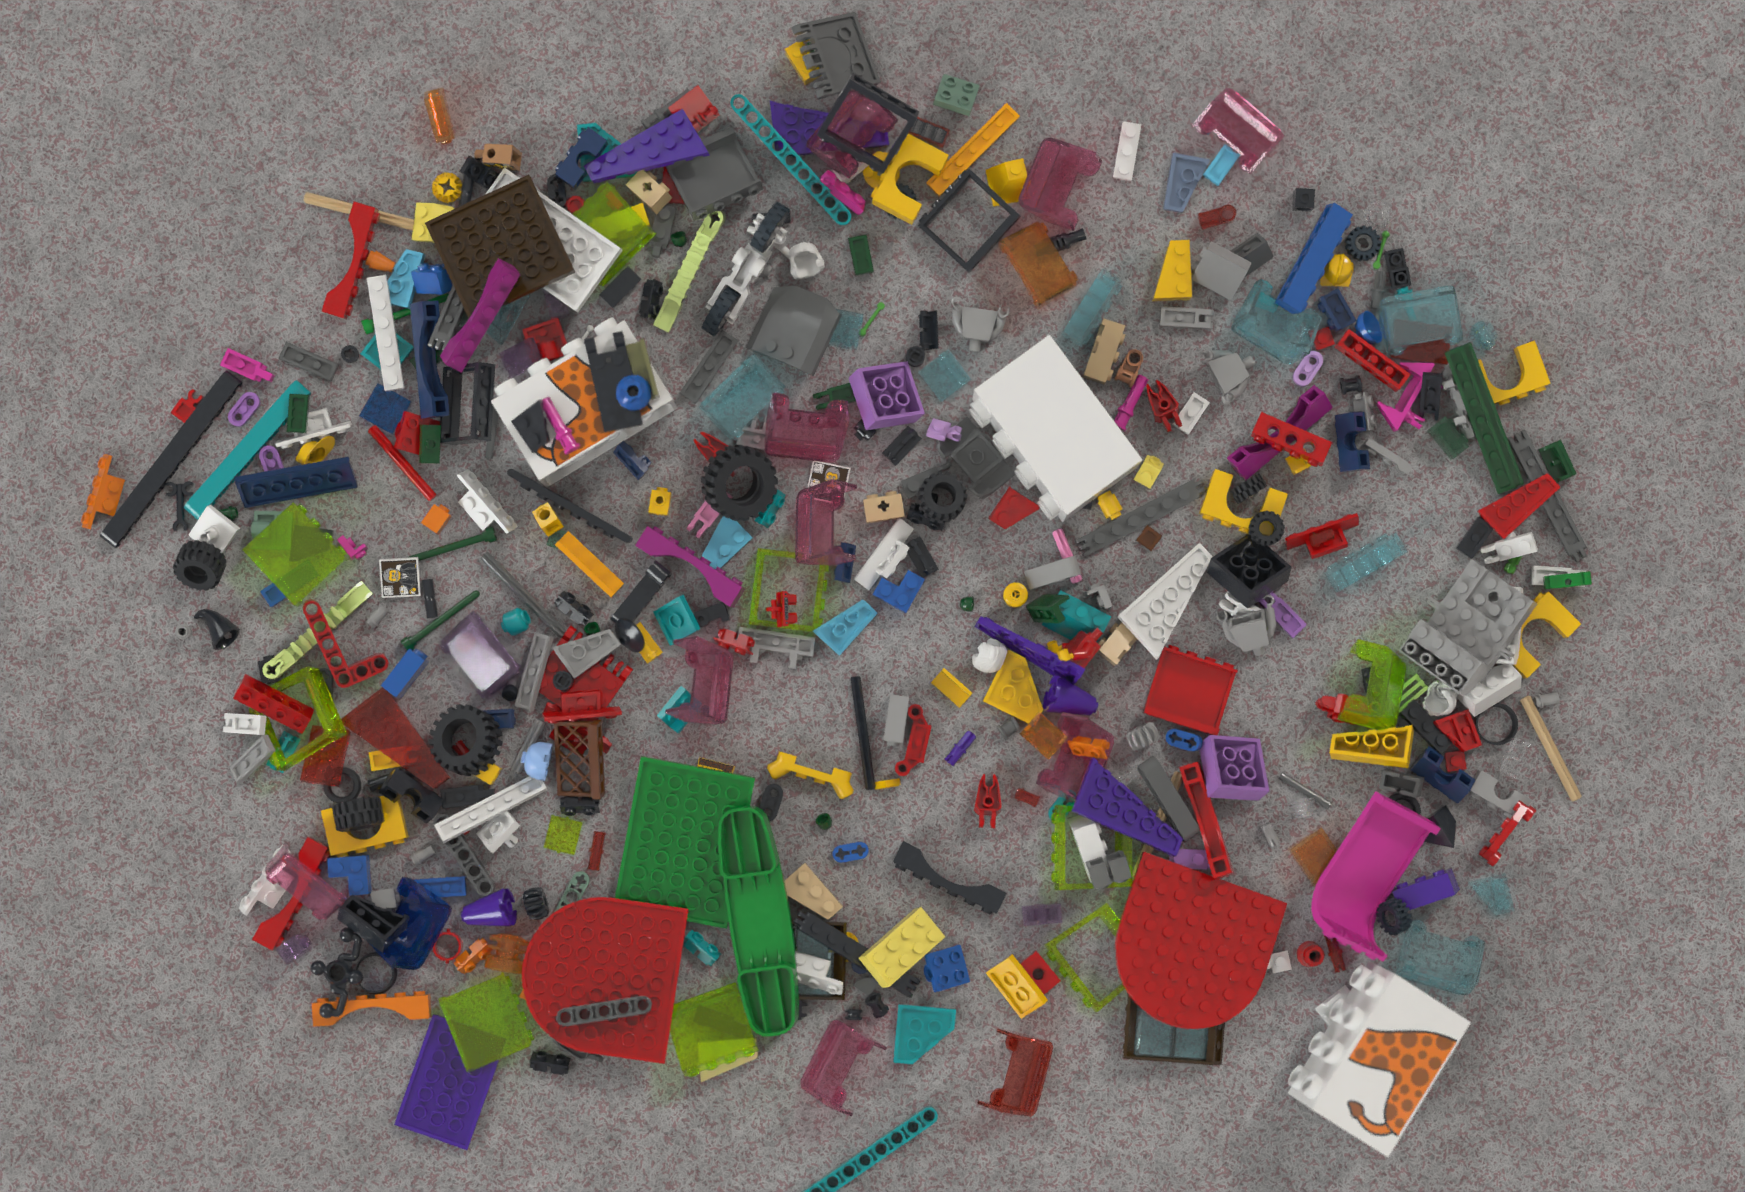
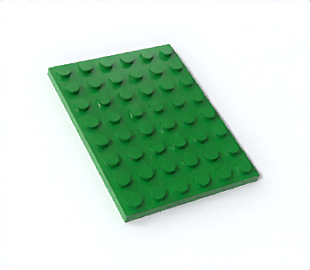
[615,756,755,929]

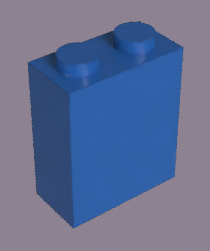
[381,649,429,698]

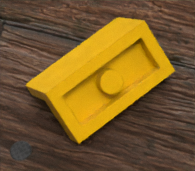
[931,668,973,708]

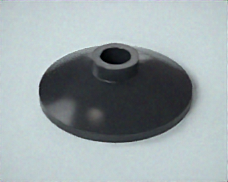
[615,618,645,653]

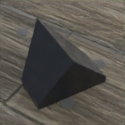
[1424,805,1456,848]

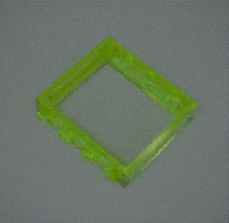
[749,548,830,633]

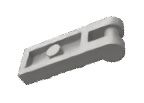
[1160,306,1214,330]

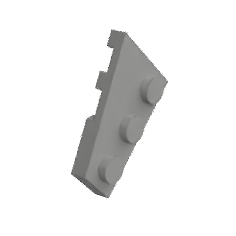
[552,629,622,679]

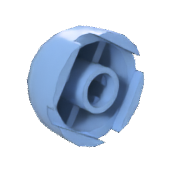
[521,742,553,781]

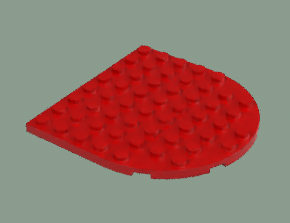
[1115,852,1287,1029]
[522,897,689,1064]

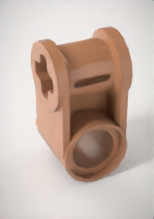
[1114,349,1143,387]

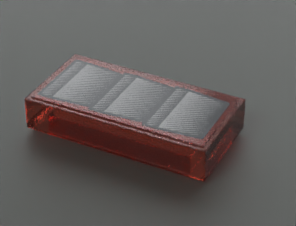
[908,117,950,148]

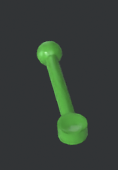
[1373,231,1390,269]
[859,302,885,336]

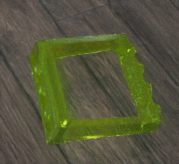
[248,666,347,771]
[1051,805,1132,890]
[1044,903,1125,1013]

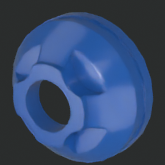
[1355,311,1383,345]
[616,375,652,411]

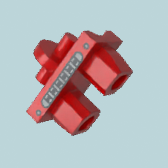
[766,591,797,627]

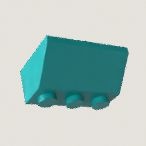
[1042,590,1111,643]

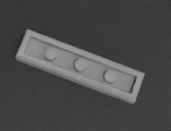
[514,632,554,711]

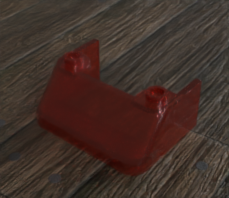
[977,1028,1053,1117]

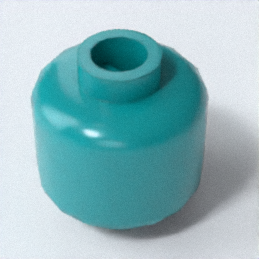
[501,608,531,636]

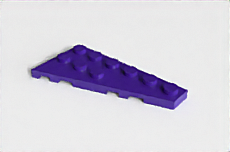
[770,101,889,158]
[1072,757,1183,857]

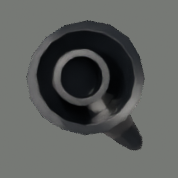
[193,609,240,650]

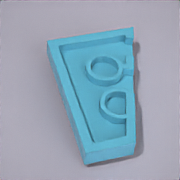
[388,249,426,309]
[702,516,752,569]
[813,600,877,656]

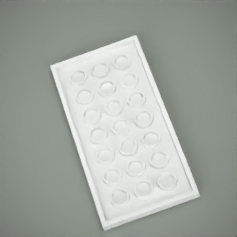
[486,167,622,312]

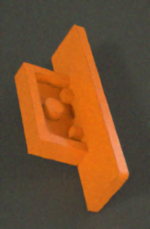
[81,454,125,530]

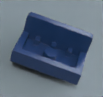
[1317,288,1357,333]

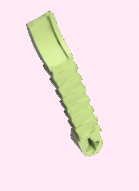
[653,211,726,333]
[263,581,373,679]

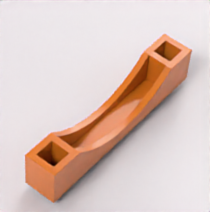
[312,991,432,1027]

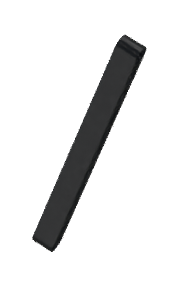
[100,371,243,548]

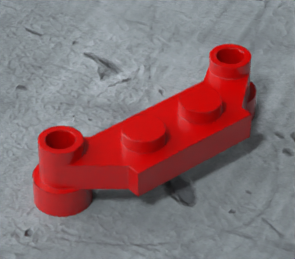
[895,704,932,776]
[1478,800,1536,867]

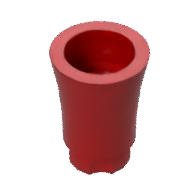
[1297,941,1325,967]

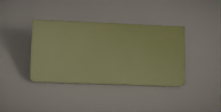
[626,338,660,400]

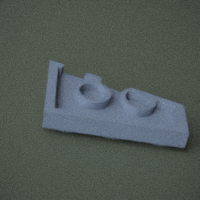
[1163,153,1210,213]

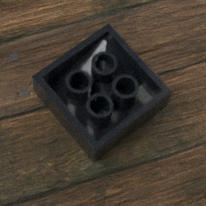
[1207,534,1292,609]

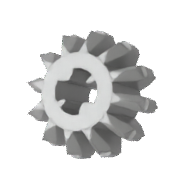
[1125,722,1160,750]

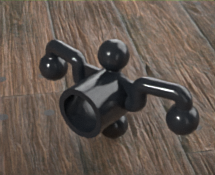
[310,927,363,1018]

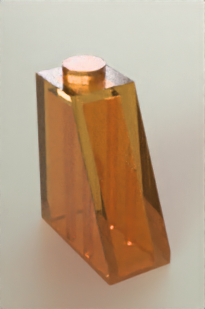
[424,87,455,144]

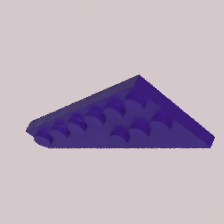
[584,109,710,183]
[974,616,1086,684]

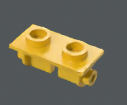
[636,622,663,664]

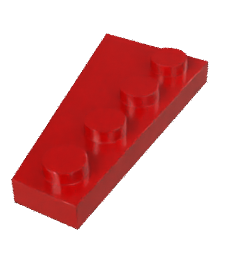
[1477,473,1560,539]

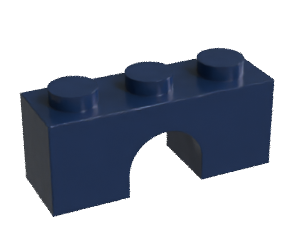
[555,127,608,190]
[1335,412,1370,472]
[1411,746,1475,804]

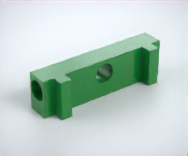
[1543,571,1592,590]

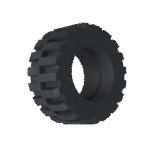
[701,444,778,521]

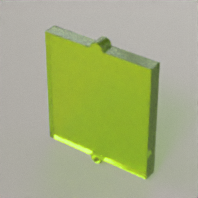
[543,815,583,855]

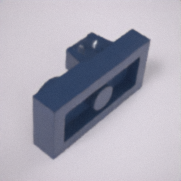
[613,440,652,480]
[832,542,856,583]
[482,709,516,730]

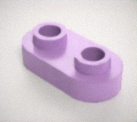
[1293,351,1323,387]

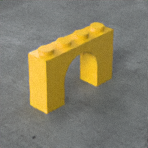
[871,134,949,225]
[1478,341,1551,406]
[1199,469,1288,536]
[1511,591,1581,679]
[321,796,409,858]

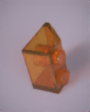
[1019,712,1068,760]

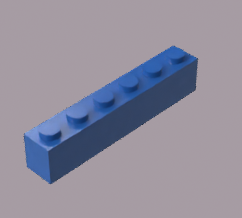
[1275,203,1353,314]

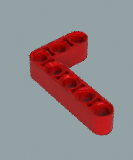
[303,599,389,688]

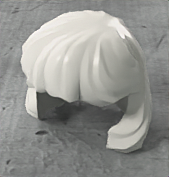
[789,242,825,279]
[972,638,1007,673]
[1423,679,1458,716]

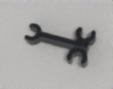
[166,481,194,531]

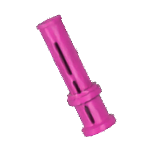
[1114,374,1149,432]
[542,397,580,455]

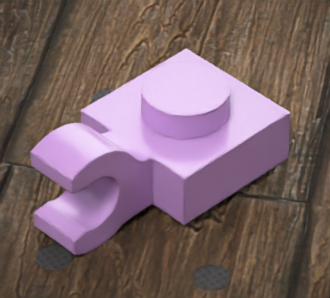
[927,418,962,442]

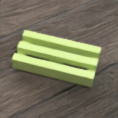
[1388,673,1428,712]

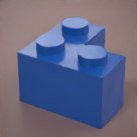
[411,263,453,295]
[873,570,925,614]
[327,855,372,896]

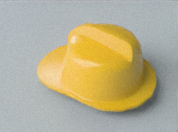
[1320,254,1354,287]
[296,436,335,465]

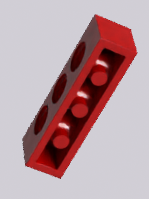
[1334,329,1411,392]
[1251,412,1332,467]
[233,674,314,734]

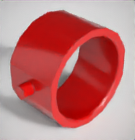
[432,928,463,964]

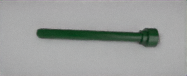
[408,526,497,561]
[400,590,480,651]

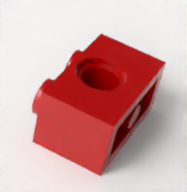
[1020,950,1061,995]

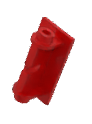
[713,628,755,656]

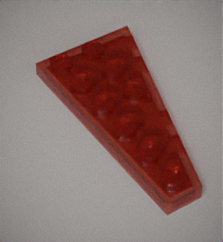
[338,687,451,789]

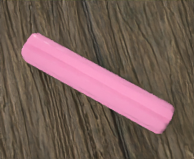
[1053,529,1082,584]

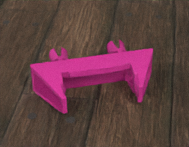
[1376,362,1443,432]

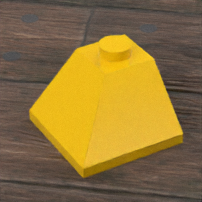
[985,158,1031,207]

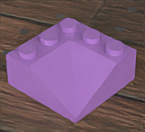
[849,361,925,430]
[1200,735,1269,801]

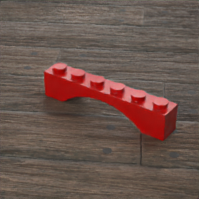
[321,201,380,319]
[1179,762,1235,880]
[252,837,331,951]

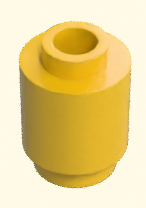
[1097,490,1123,520]

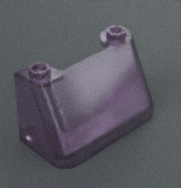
[440,610,524,700]

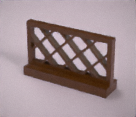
[554,720,605,799]

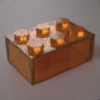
[1288,827,1337,889]

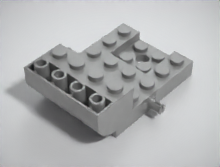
[1399,559,1537,696]

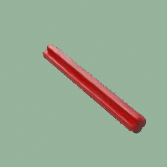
[368,425,436,501]

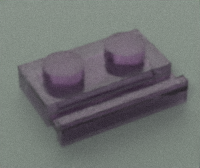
[499,337,541,378]

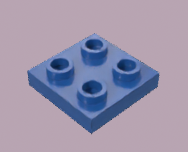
[924,944,970,992]

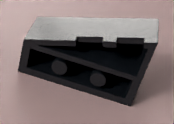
[337,895,410,953]

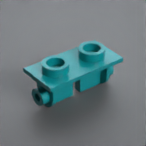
[754,490,786,528]
[266,731,301,773]
[683,930,721,966]

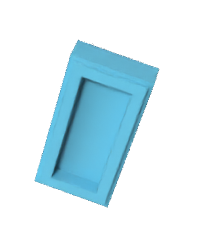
[1203,144,1240,186]

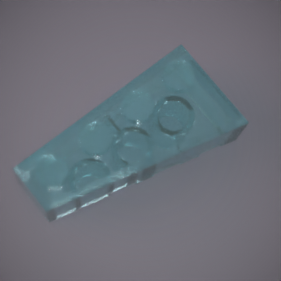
[1061,268,1123,347]
[1324,532,1408,593]

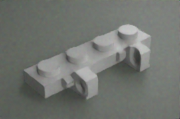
[1442,365,1476,439]
[738,627,816,670]

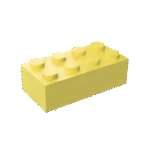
[859,907,945,988]

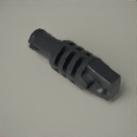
[1033,228,1087,257]

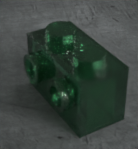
[1427,416,1469,460]

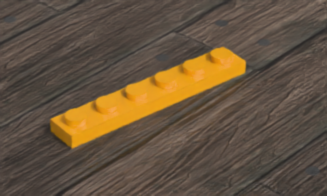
[926,103,1020,197]

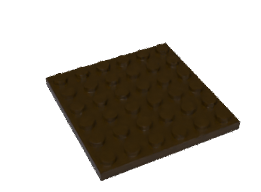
[425,174,576,318]

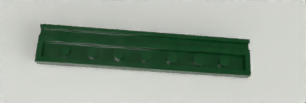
[1444,342,1524,494]

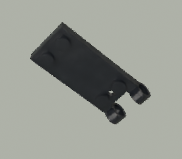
[584,331,643,433]

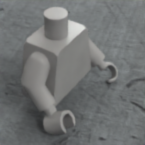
[951,296,1010,353]
[1199,349,1255,405]
[1216,595,1276,656]

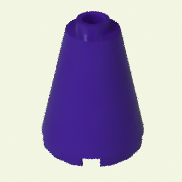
[1043,675,1098,716]
[461,888,517,927]

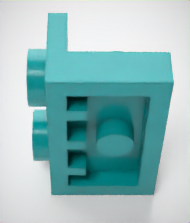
[657,686,702,733]

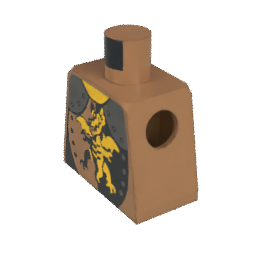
[474,144,522,171]

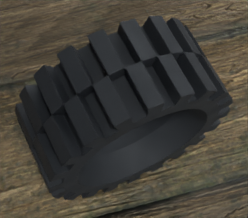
[429,704,503,776]

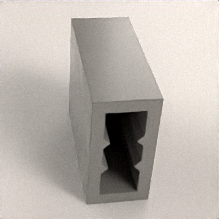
[1191,241,1252,300]
[883,694,909,747]

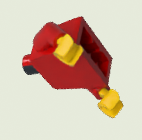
[1047,626,1103,668]

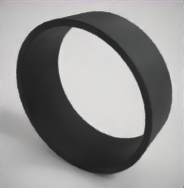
[1475,703,1518,745]
[356,952,397,994]

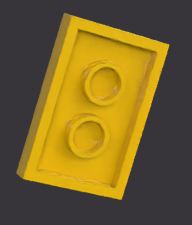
[986,954,1048,1019]

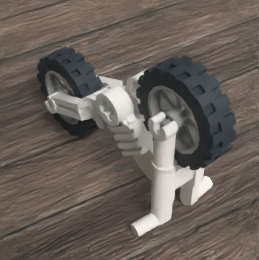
[701,201,790,336]

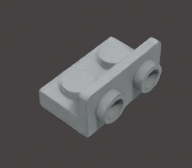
[1085,583,1113,610]

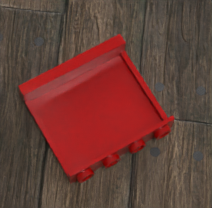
[1143,645,1238,736]

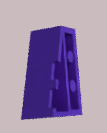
[1392,868,1460,910]

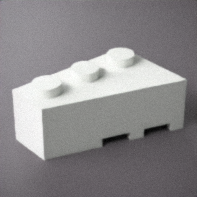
[1457,664,1522,717]
[1067,815,1111,882]

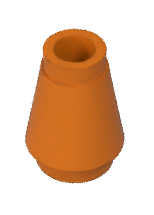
[365,250,395,273]

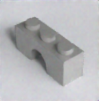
[1470,770,1532,819]

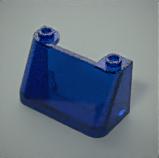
[368,877,452,970]

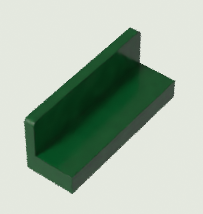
[1026,594,1070,623]

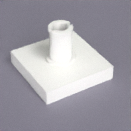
[189,505,240,553]
[476,811,520,853]

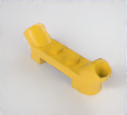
[767,751,854,799]

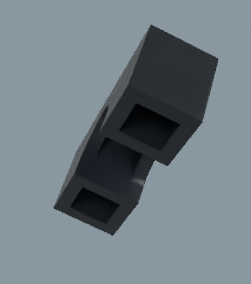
[379,768,444,824]

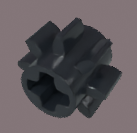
[854,419,877,441]

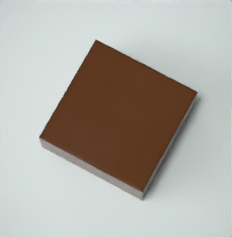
[1136,525,1162,551]

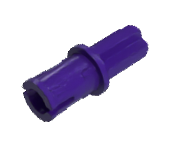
[944,731,976,767]

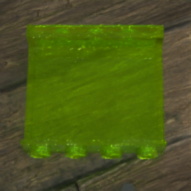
[572,182,657,287]
[242,502,349,607]
[438,972,535,1073]
[670,982,759,1077]

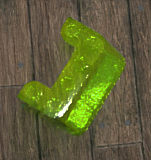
[1337,639,1406,730]

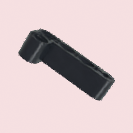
[610,560,672,623]

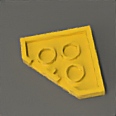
[983,650,1043,727]

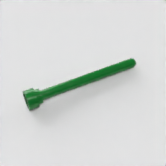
[361,293,449,335]

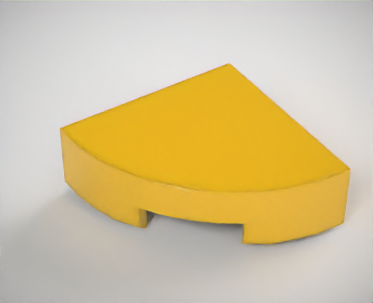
[875,778,901,790]

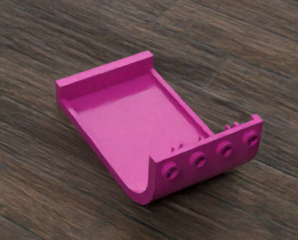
[1311,791,1441,962]

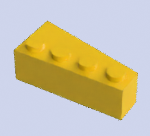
[1329,725,1414,768]

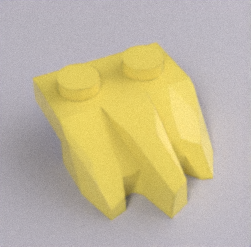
[412,203,455,243]

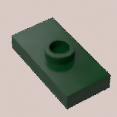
[848,234,874,276]
[287,394,310,434]
[419,425,441,464]

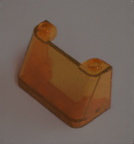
[998,221,1078,310]

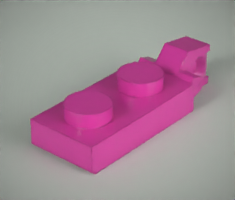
[820,170,866,215]
[220,348,275,382]

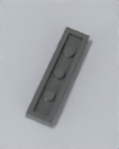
[680,330,738,404]

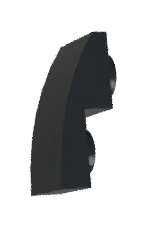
[459,155,499,190]
[1383,248,1412,289]
[599,266,641,308]

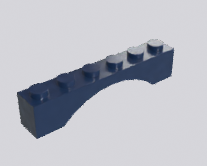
[410,301,449,419]

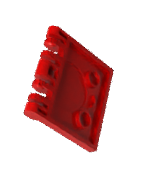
[539,626,634,721]

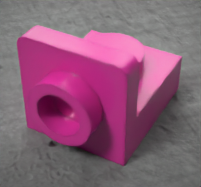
[337,535,368,560]

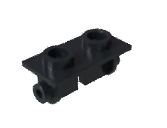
[639,279,663,320]
[918,310,939,351]
[882,426,922,466]
[906,503,946,531]
[905,536,939,578]
[554,591,594,626]
[560,796,600,816]
[529,1051,571,1076]

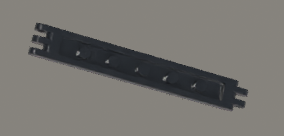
[507,469,633,543]
[793,912,920,998]

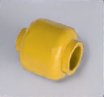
[1003,582,1028,608]

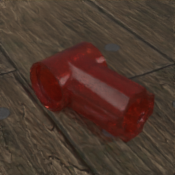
[1198,204,1237,230]

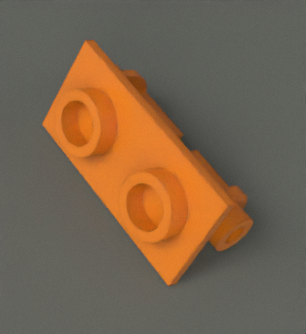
[1068,736,1110,759]
[454,937,493,975]

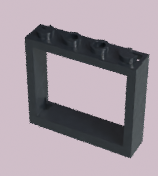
[817,73,919,173]
[918,169,1021,273]
[440,362,495,445]

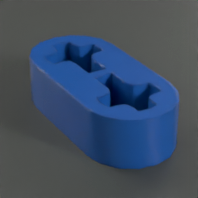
[1166,729,1203,751]
[833,842,869,863]

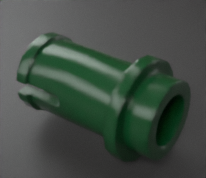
[218,506,238,521]

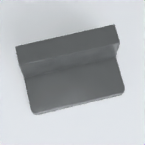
[1231,233,1273,277]

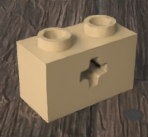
[626,170,672,215]
[863,491,905,524]

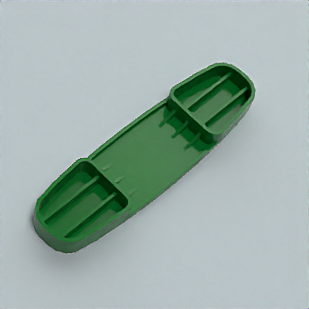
[718,806,799,1036]

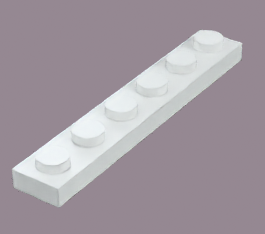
[367,275,405,391]
[434,776,547,843]

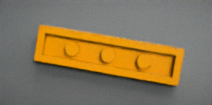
[555,531,624,597]

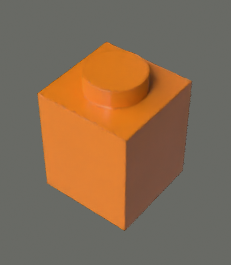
[421,504,452,535]

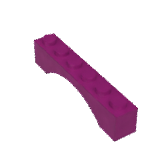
[440,258,520,372]
[1227,385,1333,481]
[635,526,746,608]

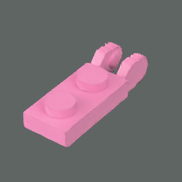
[686,493,733,539]

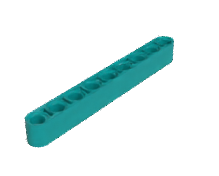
[730,94,851,226]
[184,380,312,520]
[801,1106,938,1192]

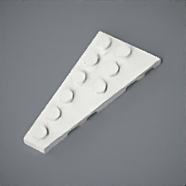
[1117,543,1213,660]

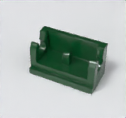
[1538,439,1577,483]

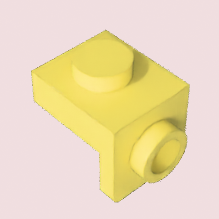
[1133,455,1164,489]

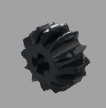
[523,887,549,920]

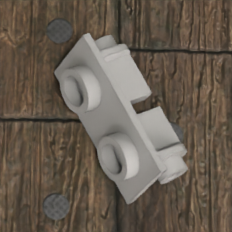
[1353,392,1376,432]

